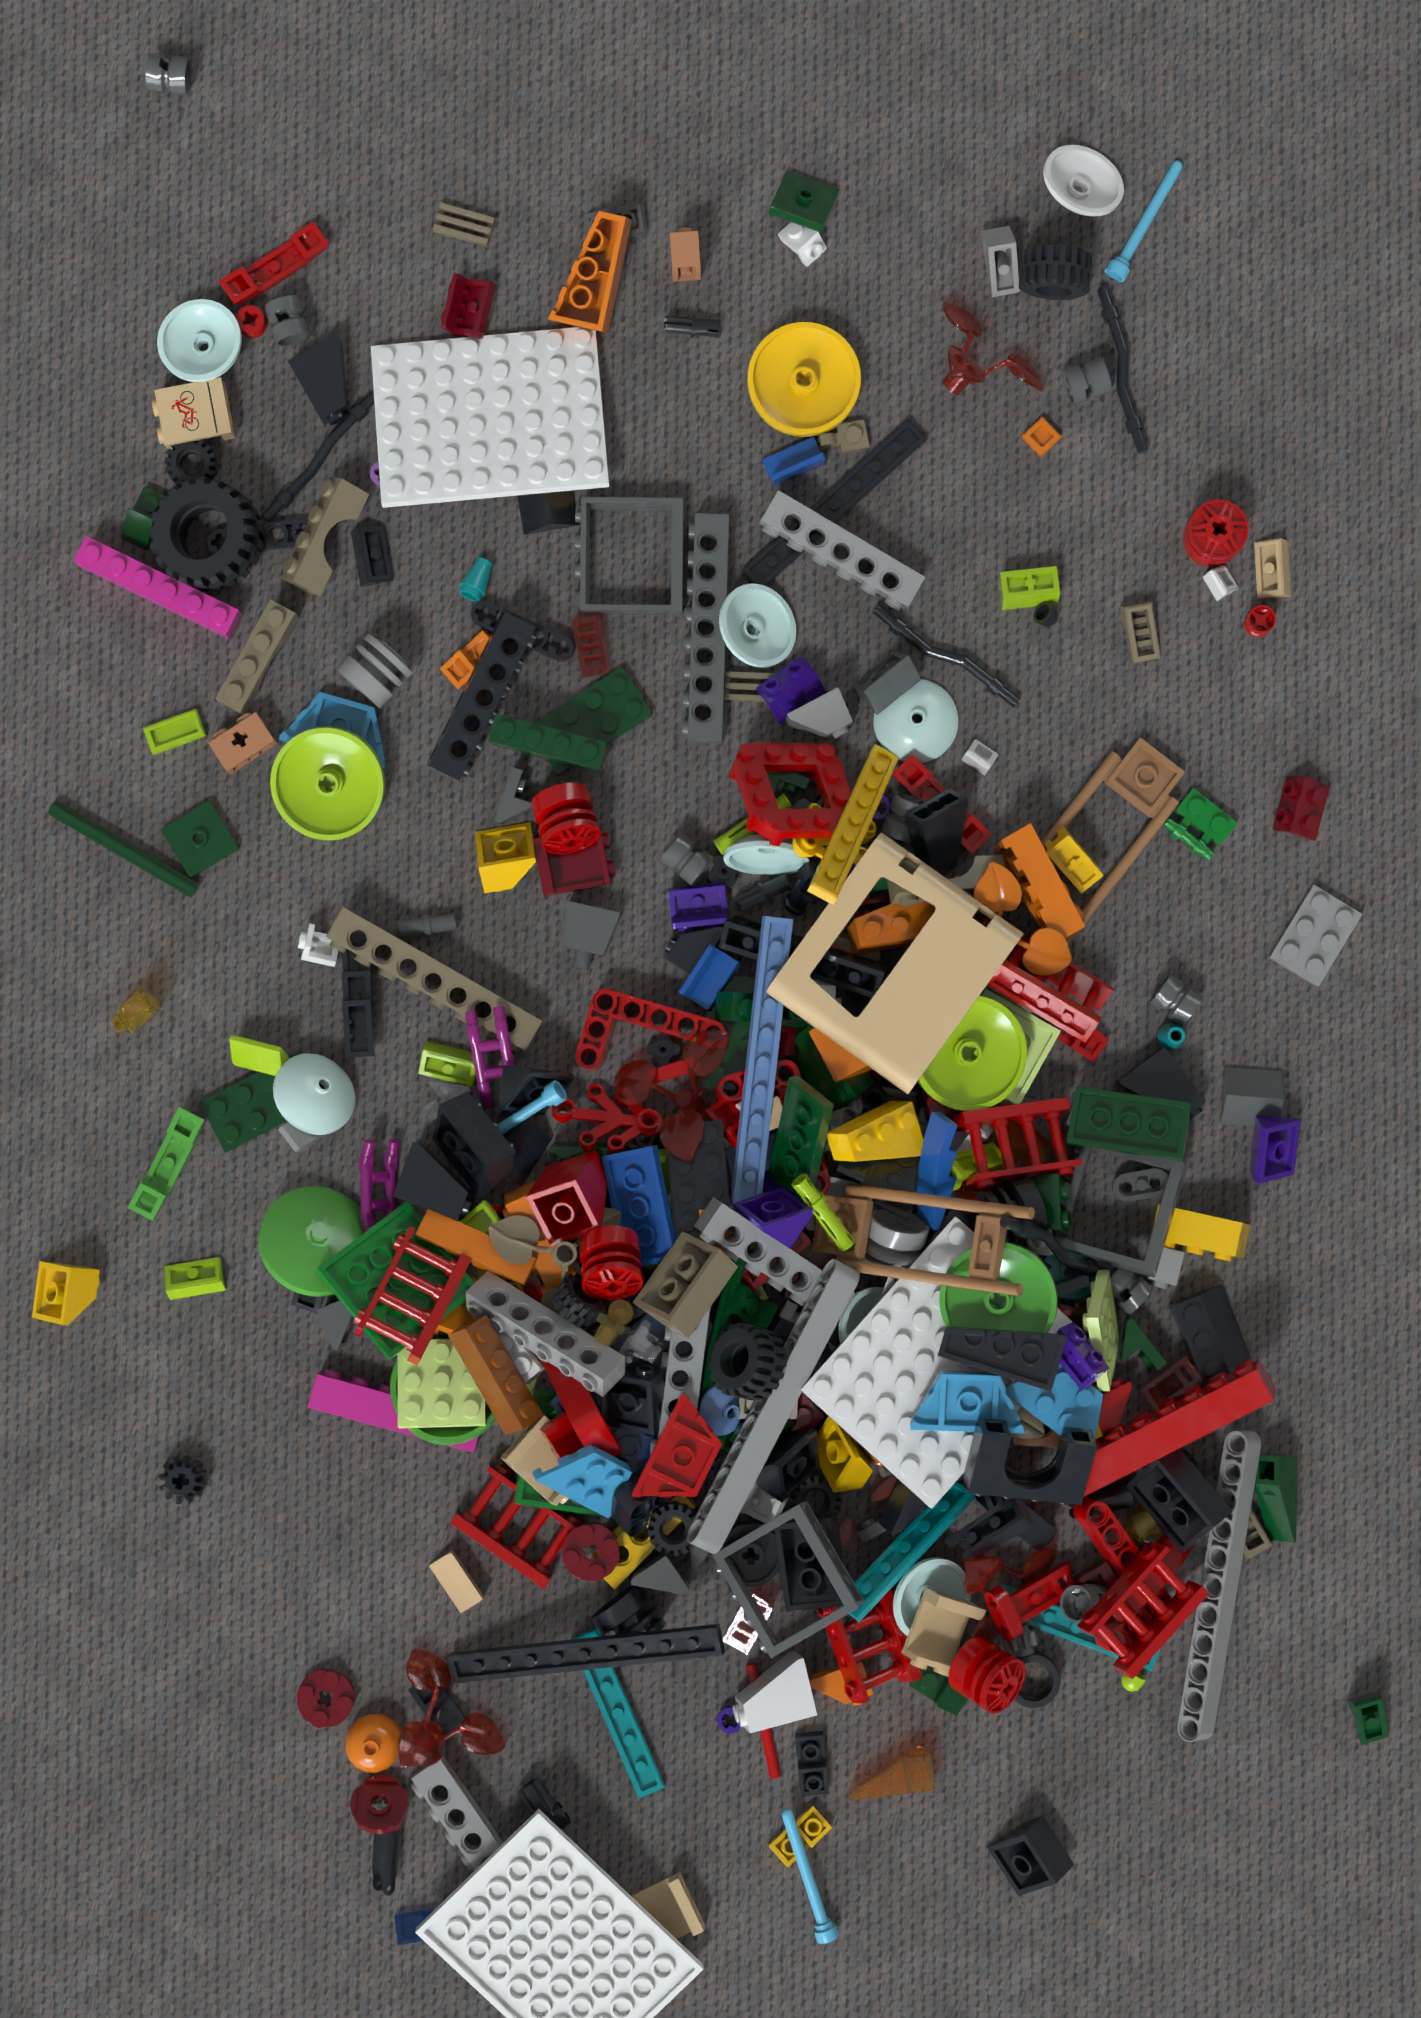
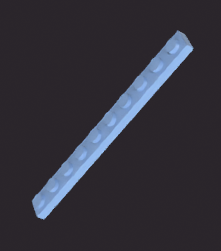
[730,916,793,1204]

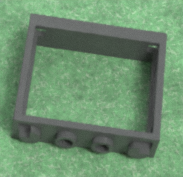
[574,497,683,615]
[1052,1146,1187,1278]
[712,1500,865,1658]

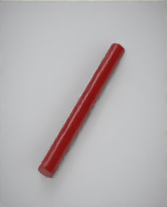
[746,1663,781,1779]

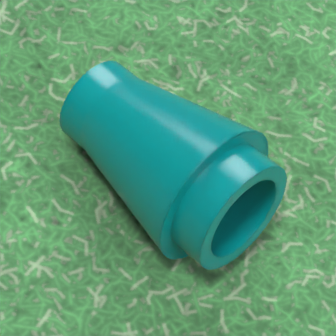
[459,557,493,602]
[1157,1023,1186,1051]

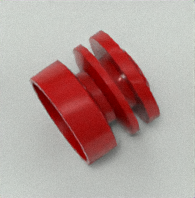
[1182,499,1249,567]
[531,782,601,854]
[579,1226,643,1300]
[948,1636,1026,1714]

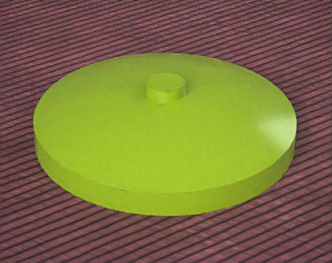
[270,726,385,840]
[918,996,1027,1111]

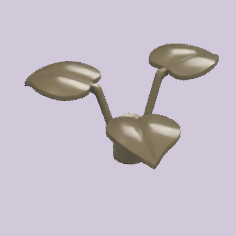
[488,1207,622,1325]

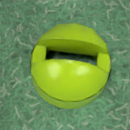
[1121,1672,1147,1692]

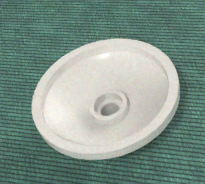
[1043,145,1124,216]

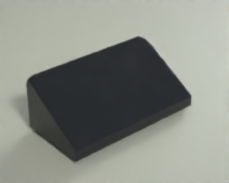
[351,525,393,587]

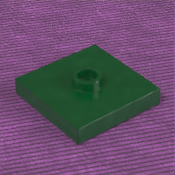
[768,170,839,233]
[161,800,239,879]

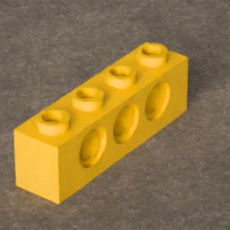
[591,1496,696,1589]

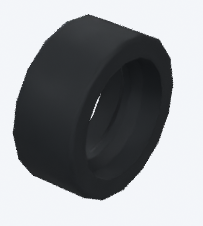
[1014,1651,1061,1709]

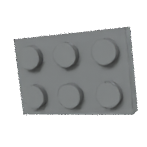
[1268,885,1362,987]

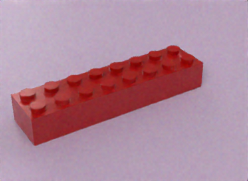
[1084,1359,1276,1496]

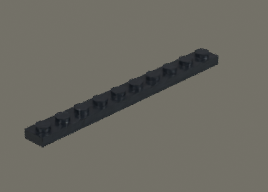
[447,1624,726,1684]

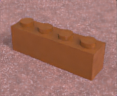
[448,1315,543,1435]

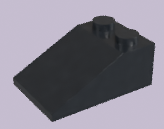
[774,1514,843,1612]

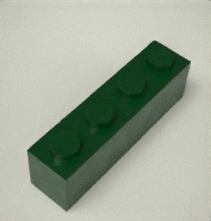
[488,714,608,774]

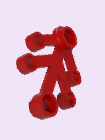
[552,1083,663,1154]

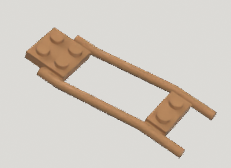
[996,737,1185,946]
[812,1184,1035,1296]

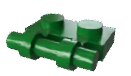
[1163,788,1238,861]

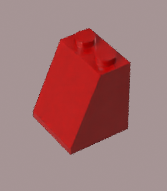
[526,1150,607,1246]

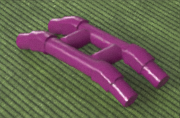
[465,1006,515,1108]
[359,1139,400,1233]

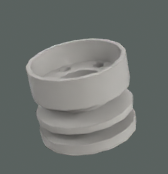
[336,633,413,709]
[862,1208,929,1268]

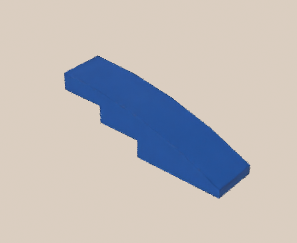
[917,1112,957,1230]

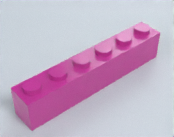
[73,536,243,640]
[308,1369,480,1453]

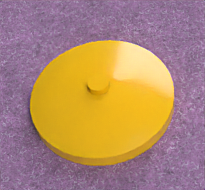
[747,322,861,437]

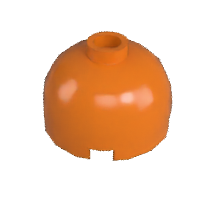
[345,1714,403,1773]

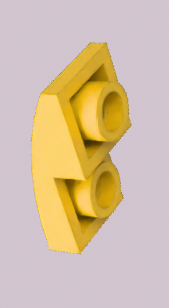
[768,1806,832,1867]

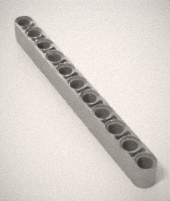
[687,1259,860,1554]
[1178,1430,1261,1742]

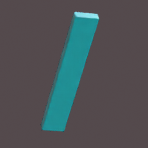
[839,1482,976,1622]
[999,1582,1161,1672]
[570,1628,665,1799]

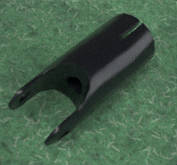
[1068,1482,1134,1519]
[372,1829,400,1896]

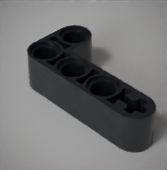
[611,1458,719,1537]

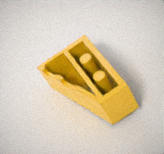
[827,1101,923,1162]
[1151,1204,1251,1262]

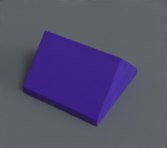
[1250,1116,1300,1184]
[733,1187,813,1248]

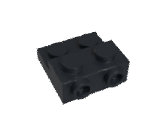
[601,1361,664,1435]

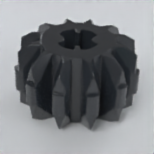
[158,1455,208,1505]

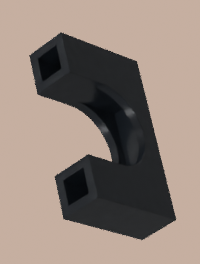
[963,1418,1097,1505]

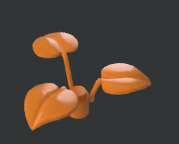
[973,861,1072,975]

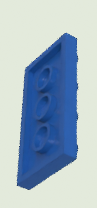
[602,1145,676,1266]

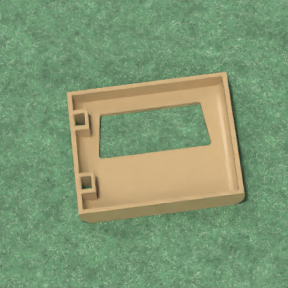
[766,832,1024,1094]

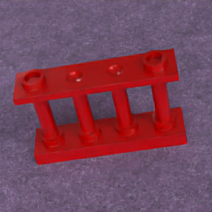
[987,934,1114,1043]
[952,1097,1083,1188]
[353,1227,472,1366]
[450,1463,583,1589]
[1077,1541,1209,1679]
[816,1571,922,1703]

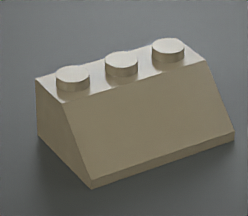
[633,1231,738,1338]

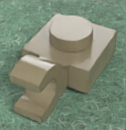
[818,419,870,455]

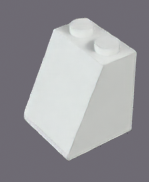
[732,1651,817,1733]

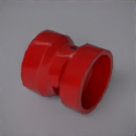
[1244,605,1276,637]

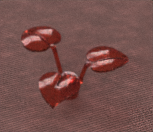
[942,302,1044,395]
[613,1031,730,1162]
[961,1544,1058,1641]
[398,1649,505,1768]

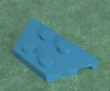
[279,692,386,770]
[1005,1364,1103,1438]
[910,1370,1024,1433]
[532,1444,632,1518]

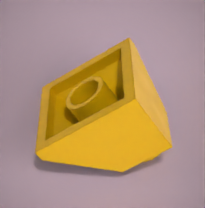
[475,822,536,893]
[32,1261,100,1325]
[817,1416,873,1493]

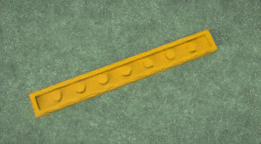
[807,744,899,905]

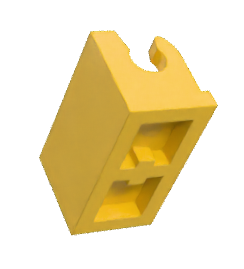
[1045,826,1104,894]

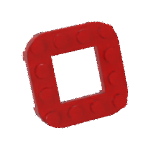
[729,743,852,846]

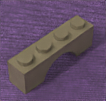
[282,477,369,596]
[215,599,299,715]
[887,855,1005,907]

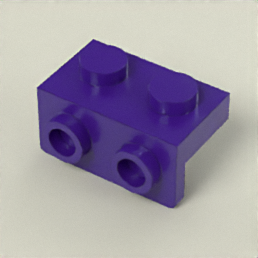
[756,657,826,725]
[668,882,728,931]
[1057,1322,1110,1391]

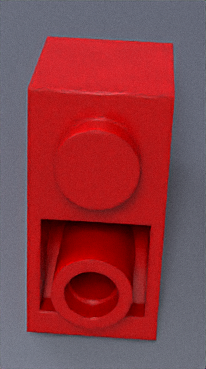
[1098,1378,1132,1433]

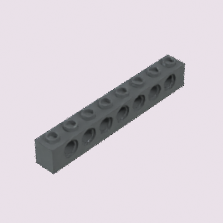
[683,513,729,744]

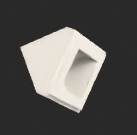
[1203,565,1239,601]
[961,739,998,776]

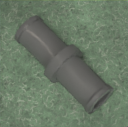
[398,913,457,938]

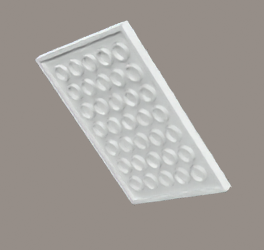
[371,327,609,508]
[801,1216,1086,1509]
[415,1809,703,2018]

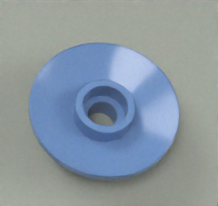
[698,1384,745,1436]

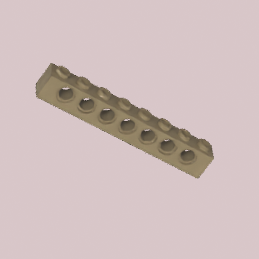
[326,907,542,1053]

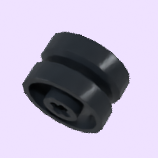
[719,1519,780,1588]

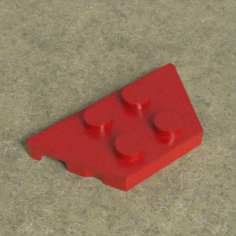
[631,1392,722,1497]

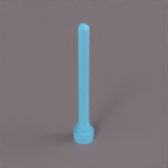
[1105,160,1183,282]
[497,1080,567,1135]
[782,1809,839,1944]

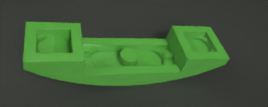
[128,1107,205,1221]

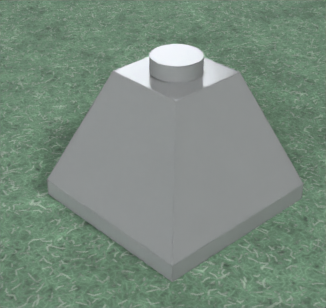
[786,688,853,739]

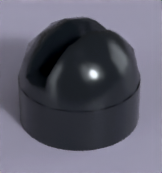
[1033,602,1059,627]

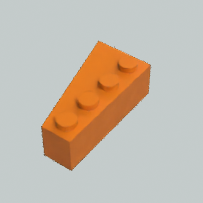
[548,211,632,333]
[993,823,1085,939]
[847,876,959,955]
[502,1180,577,1294]

